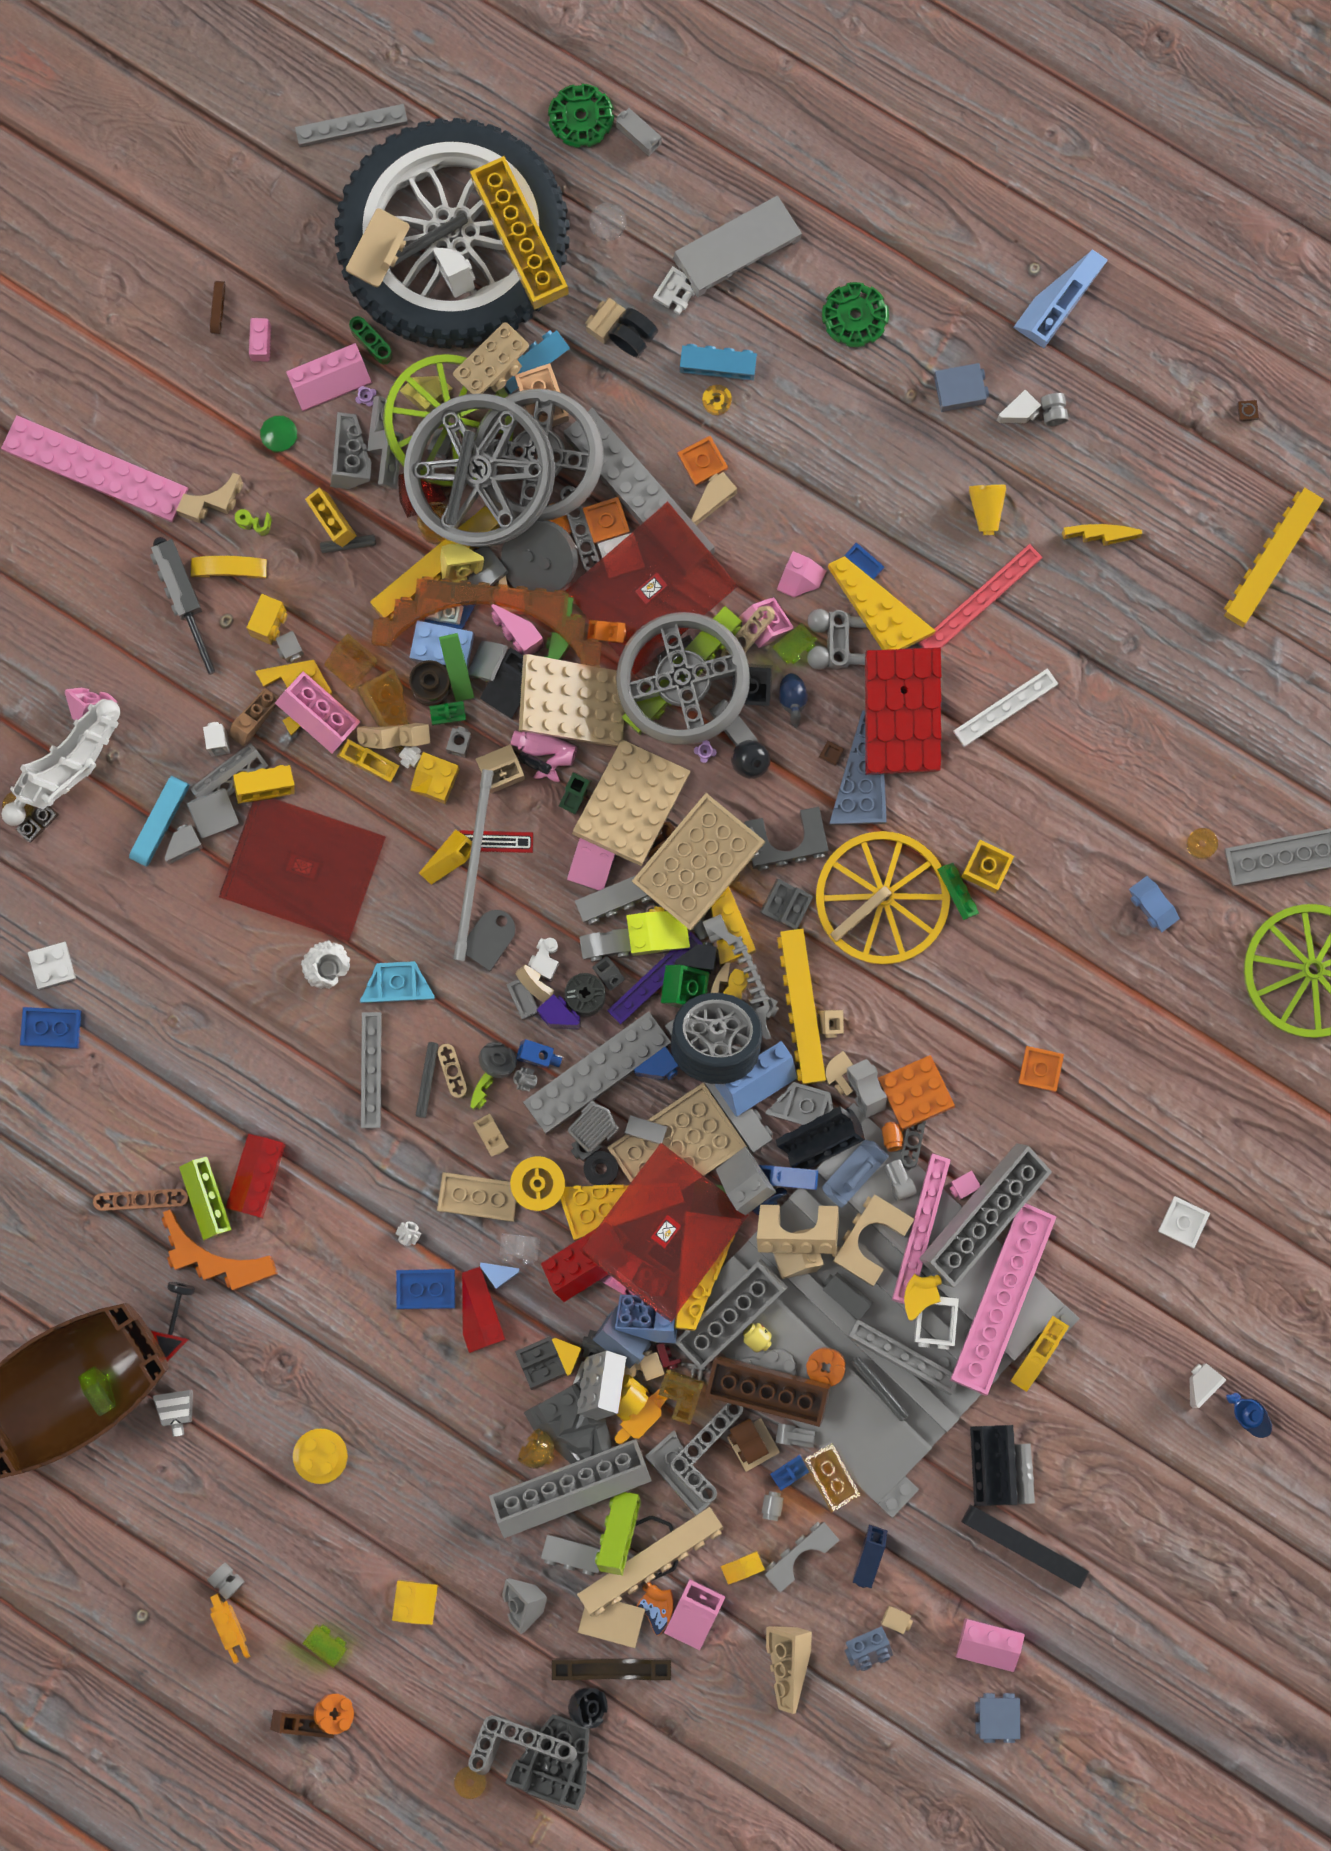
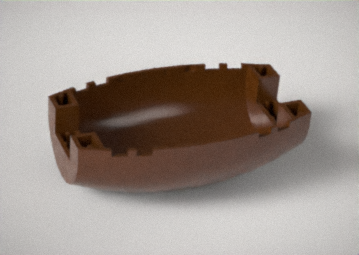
[0,1303,168,1479]

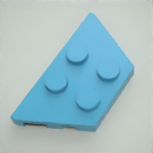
[360,961,435,1003]

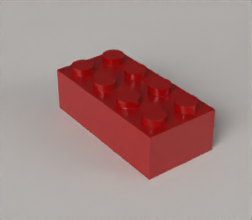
[541,1222,629,1302]

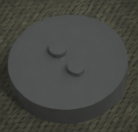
[501,520,578,597]

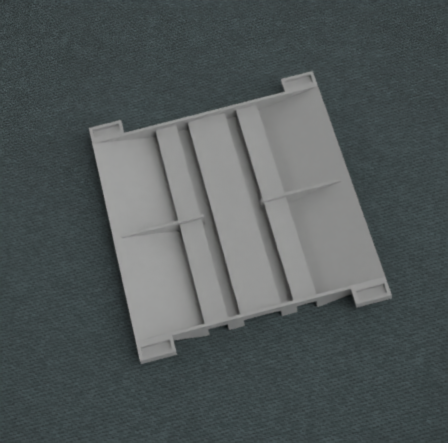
[668,1103,1080,1518]

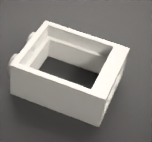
[914,1297,959,1350]

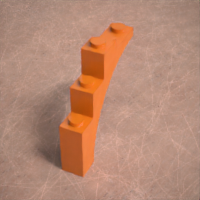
[162,1210,278,1291]

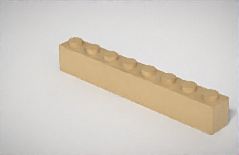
[577,1507,723,1617]

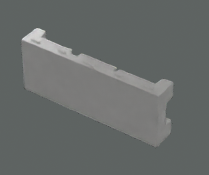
[673,195,802,297]

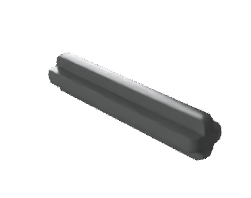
[320,534,376,553]

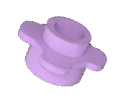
[355,386,376,407]
[694,740,717,763]

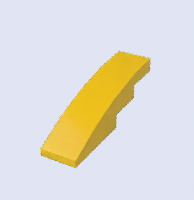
[1062,524,1143,546]

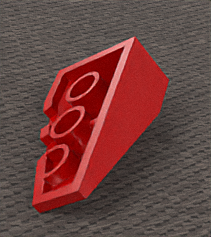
[462,1266,506,1353]

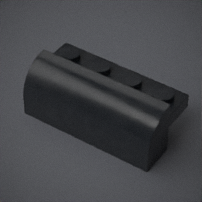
[776,1106,865,1169]
[970,1425,1018,1506]

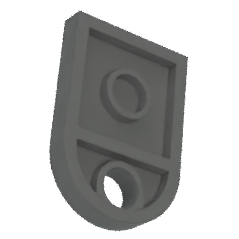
[466,910,515,971]

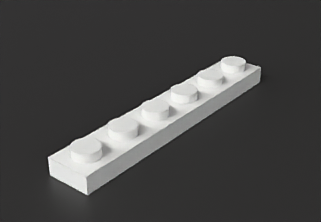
[953,668,1058,747]

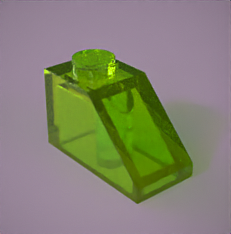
[78,1367,116,1416]

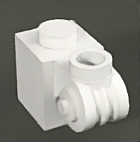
[528,938,559,981]

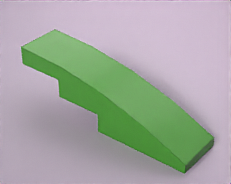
[439,633,475,702]

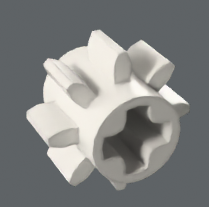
[399,746,421,768]
[395,1221,421,1246]

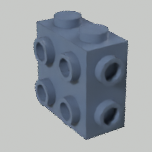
[844,1626,893,1671]
[975,1693,1020,1743]

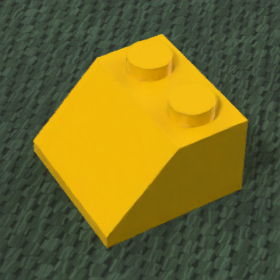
[392,1580,438,1625]

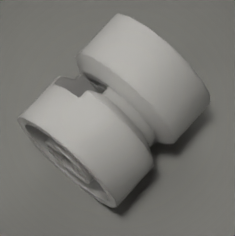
[1041,393,1069,426]
[207,1562,245,1600]

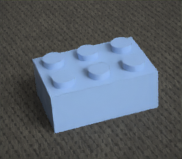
[409,621,475,669]

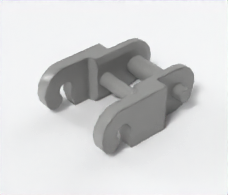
[679,1363,706,1384]

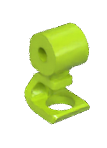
[235,509,272,536]

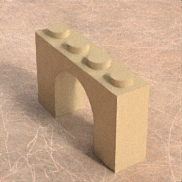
[832,1194,914,1287]
[757,1205,839,1254]

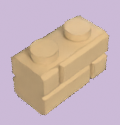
[585,298,626,344]

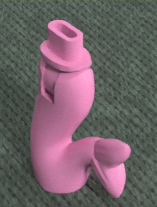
[511,730,577,782]

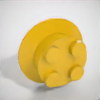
[510,1156,565,1211]
[293,1429,348,1484]

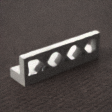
[190,743,268,798]

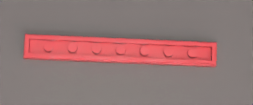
[918,544,1042,648]

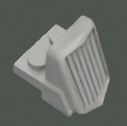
[568,1100,619,1153]

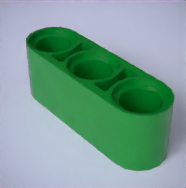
[349,316,392,365]

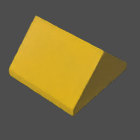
[552,1338,582,1376]

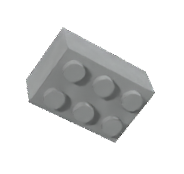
[577,1350,626,1420]

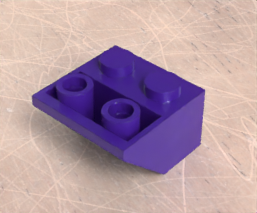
[537,994,581,1029]

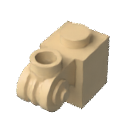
[624,1350,665,1381]

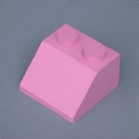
[739,597,794,648]

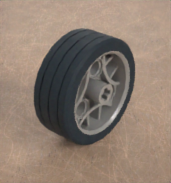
[671,993,762,1084]

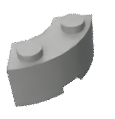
[579,928,631,962]
[847,1059,887,1118]

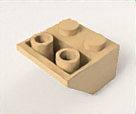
[476,744,525,794]

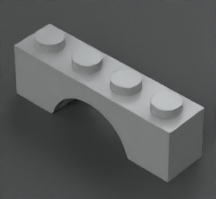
[764,1522,839,1593]

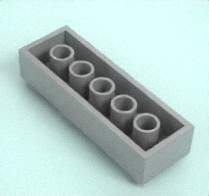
[676,1259,788,1370]

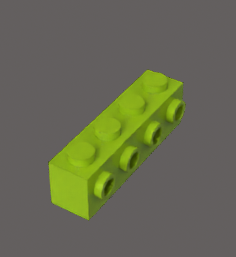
[179,1157,232,1240]
[595,1492,641,1576]

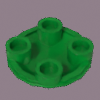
[260,416,298,453]

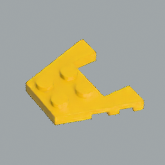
[255,660,333,736]

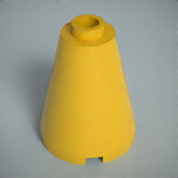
[969,485,1006,535]

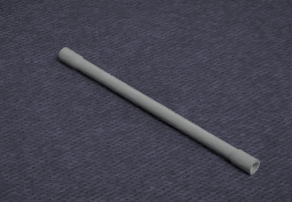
[453,769,494,961]

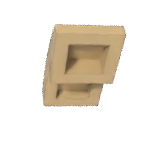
[711,963,730,993]
[516,965,554,1002]

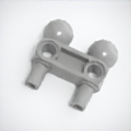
[807,609,867,670]

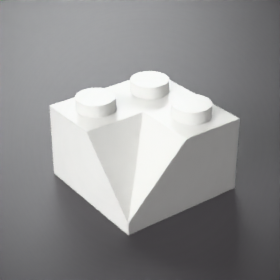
[433,247,476,298]

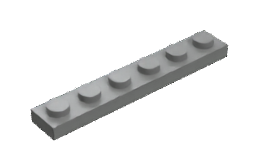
[295,104,408,147]
[361,1012,382,1128]
[847,1319,957,1395]

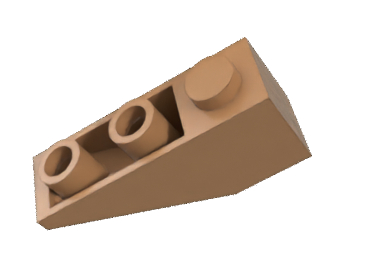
[229,688,279,746]

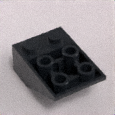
[480,647,523,719]

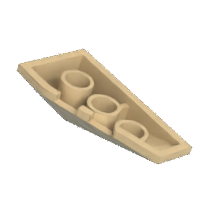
[766,1626,812,1714]

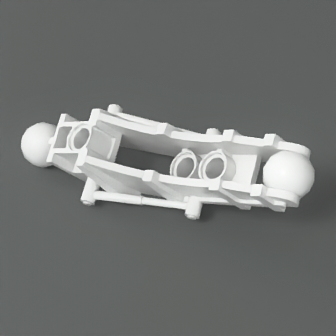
[1,699,121,826]

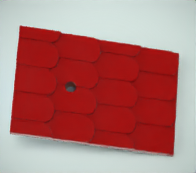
[865,647,942,775]

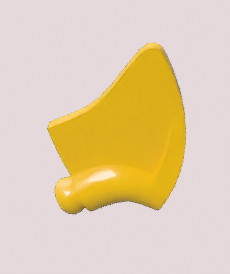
[904,1273,942,1321]

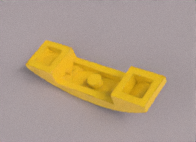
[191,556,267,579]

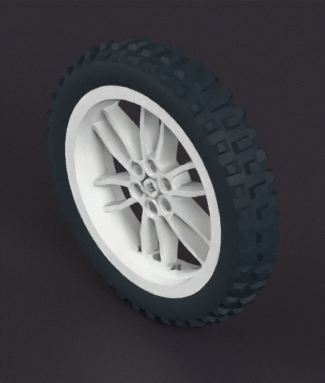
[334,118,570,349]

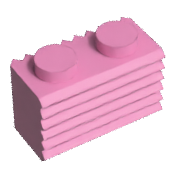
[249,318,272,362]

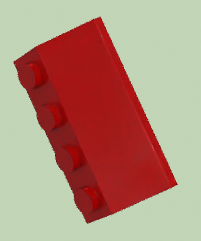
[226,1134,286,1219]

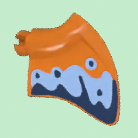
[636,1582,674,1636]

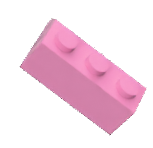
[956,1618,1025,1672]

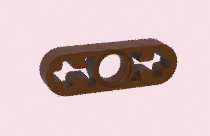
[210,281,226,334]

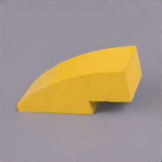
[337,739,399,783]

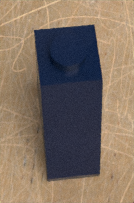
[852,1525,888,1588]

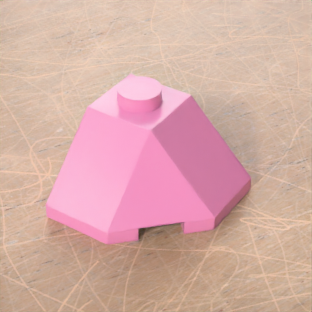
[777,551,827,598]
[65,688,117,720]

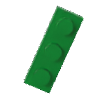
[937,863,979,920]

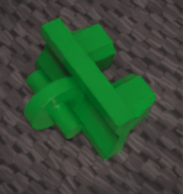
[429,701,466,726]

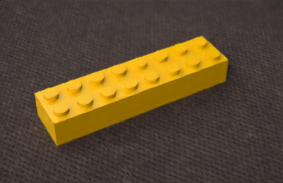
[470,156,569,309]

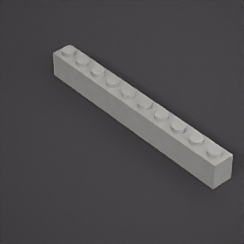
[575,827,762,925]

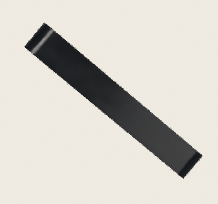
[961,1505,1090,1589]

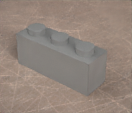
[541,1534,601,1576]

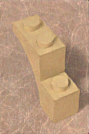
[176,473,243,523]
[357,723,430,749]

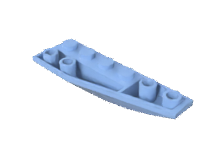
[1013,250,1108,348]

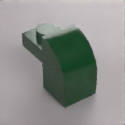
[559,772,592,815]

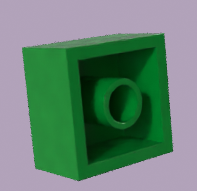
[661,965,709,1008]

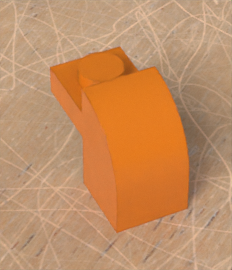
[587,620,626,643]

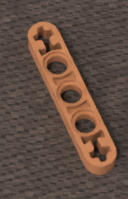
[93,1189,189,1211]

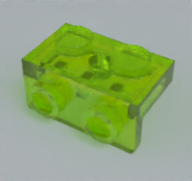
[772,623,818,665]
[302,1624,349,1668]

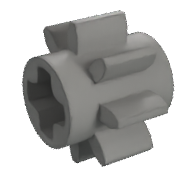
[513,1067,538,1092]

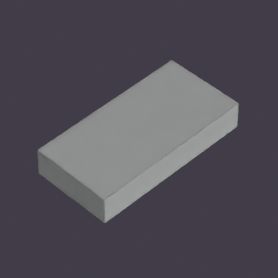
[506,979,538,1020]

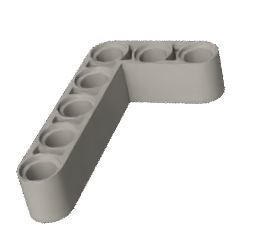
[669,1403,743,1503]
[468,1715,577,1775]

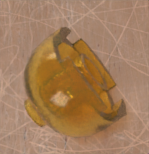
[517,1428,555,1469]

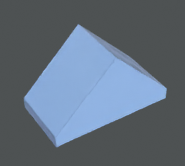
[480,1263,520,1289]

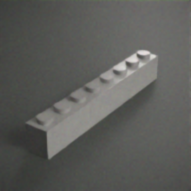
[665,1019,773,1153]

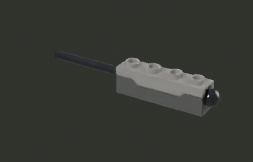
[150,537,215,675]

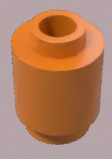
[881,1122,903,1152]

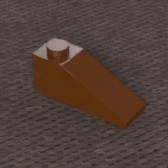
[270,1709,335,1738]

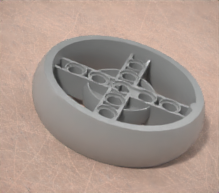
[472,389,603,521]
[616,612,750,745]

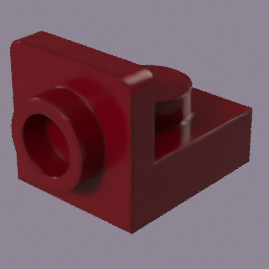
[656,1343,682,1370]

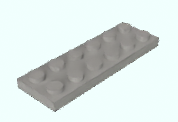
[1224,828,1331,887]

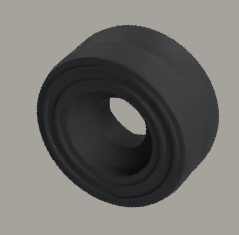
[584,1151,619,1185]

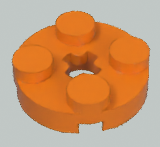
[806,1347,846,1387]
[314,1694,354,1734]

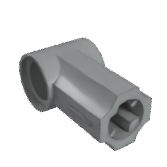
[884,1160,916,1201]
[775,1423,816,1448]

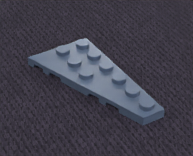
[829,710,887,825]

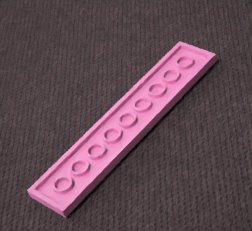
[1,415,188,523]
[950,1203,1056,1396]

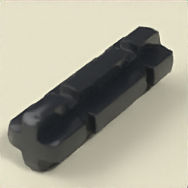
[518,752,552,774]

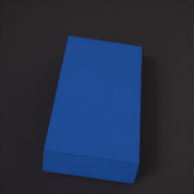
[844,542,884,580]

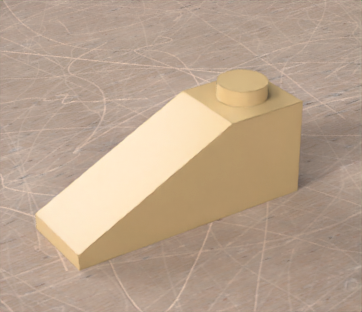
[691,472,737,525]

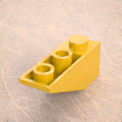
[419,829,472,885]

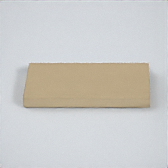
[437,1172,517,1222]

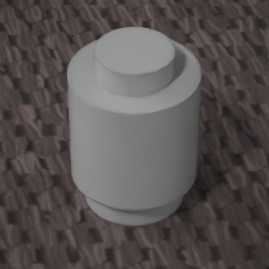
[761,1491,784,1521]

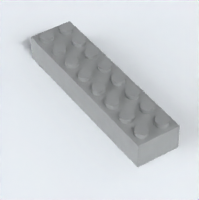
[523,1011,671,1135]
[919,1143,1052,1288]
[489,1439,652,1538]

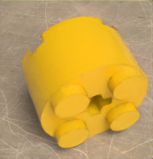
[616,1375,648,1421]

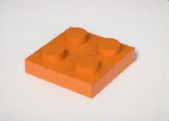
[677,435,728,487]
[582,497,630,545]
[1018,1046,1064,1092]

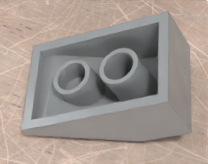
[716,1146,776,1215]

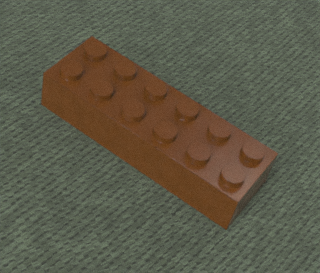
[705,1355,831,1427]

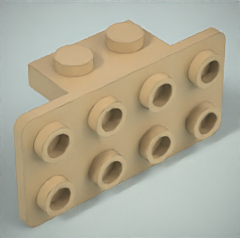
[346,208,410,287]
[453,322,529,394]

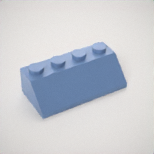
[715,1041,797,1117]

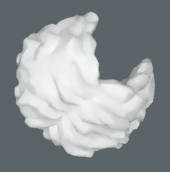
[301,940,350,989]

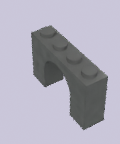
[744,807,829,871]

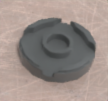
[478,1042,517,1078]

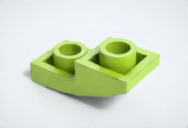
[470,1072,494,1110]

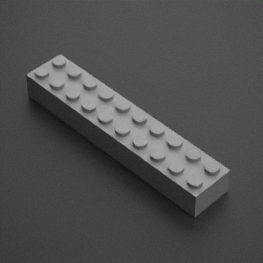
[564,408,715,576]

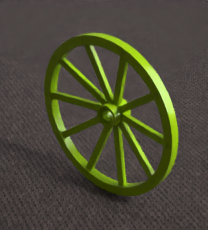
[383,354,513,487]
[1244,904,1331,1038]

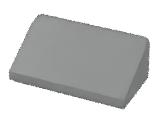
[624,1115,667,1145]

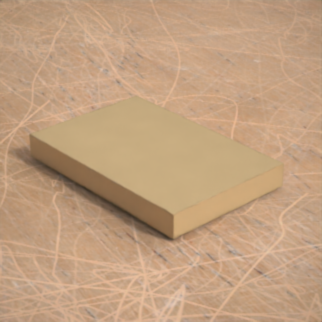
[578,1602,646,1648]

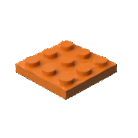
[878,1055,955,1131]

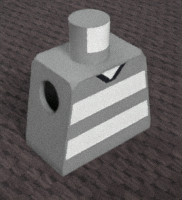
[153,1390,193,1437]

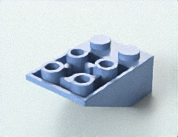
[615,1295,677,1343]

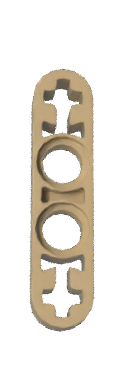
[721,606,775,657]
[830,886,892,942]

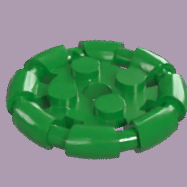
[548,83,614,148]
[822,282,889,348]

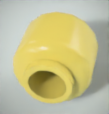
[742,1323,772,1352]

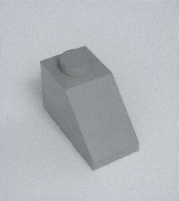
[165,824,203,864]

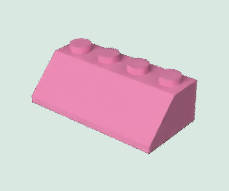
[286,343,372,411]
[275,671,360,754]

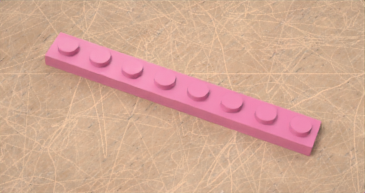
[892,1154,950,1304]

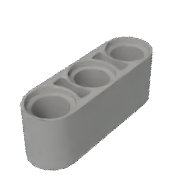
[709,699,758,746]

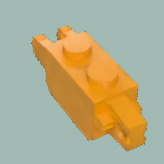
[614,1389,669,1444]
[210,1593,250,1664]

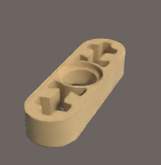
[438,1044,467,1099]

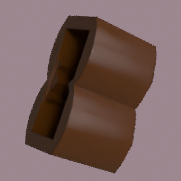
[728,1419,769,1465]

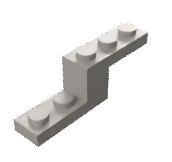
[367,396,404,490]

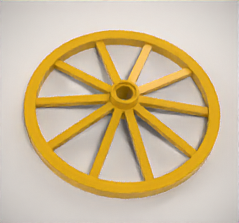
[816,831,950,965]

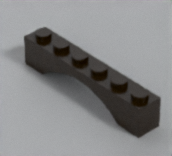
[552,1658,671,1680]

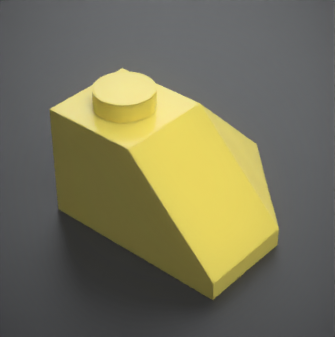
[400,376,453,412]
[440,544,484,586]

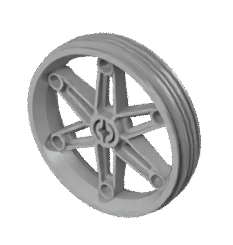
[404,394,555,547]

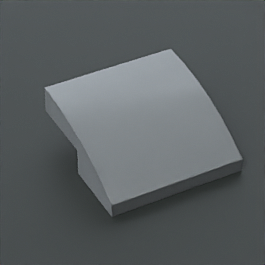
[468,641,508,682]
[187,788,239,838]

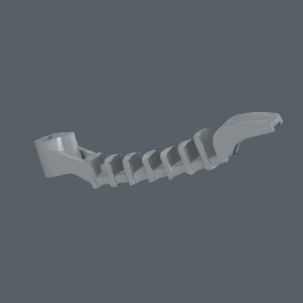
[703,914,771,1040]

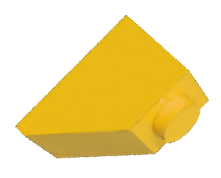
[720,1551,765,1585]

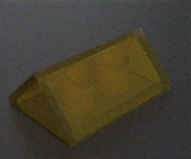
[803,1443,861,1512]

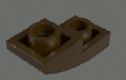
[16,806,59,843]

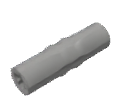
[1014,1444,1035,1504]

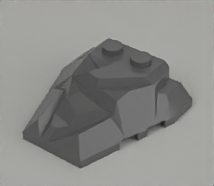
[524,1379,613,1464]
[505,1714,590,1811]

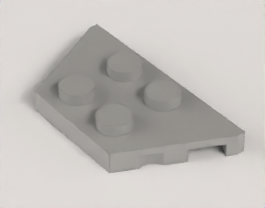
[765,1082,834,1125]

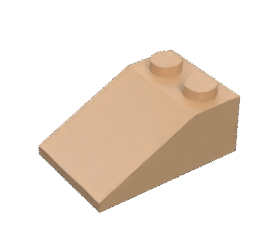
[515,363,569,427]

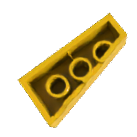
[711,886,756,967]

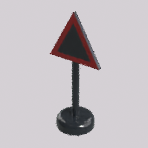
[151,1282,195,1362]

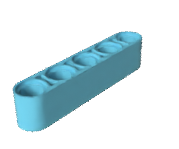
[129,776,189,867]

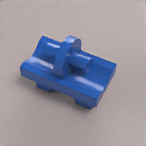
[770,1455,810,1491]

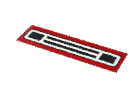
[459,830,533,853]

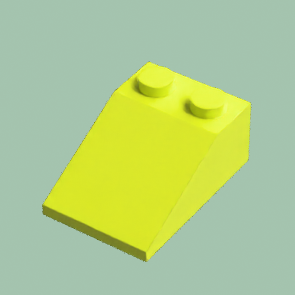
[626,911,690,956]

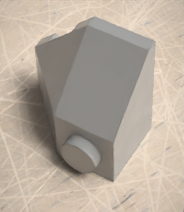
[502,1578,547,1634]

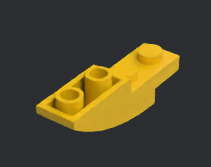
[1010,1316,1069,1392]

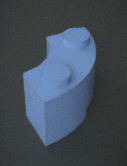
[1129,876,1180,932]

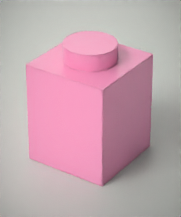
[949,1171,980,1200]

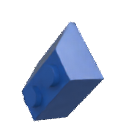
[634,1047,679,1080]

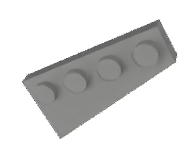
[644,1430,712,1515]

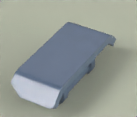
[822,1140,889,1208]

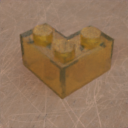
[659,1369,704,1425]

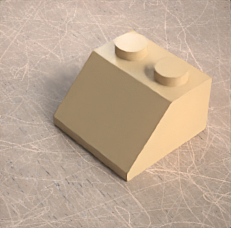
[773,1228,824,1279]

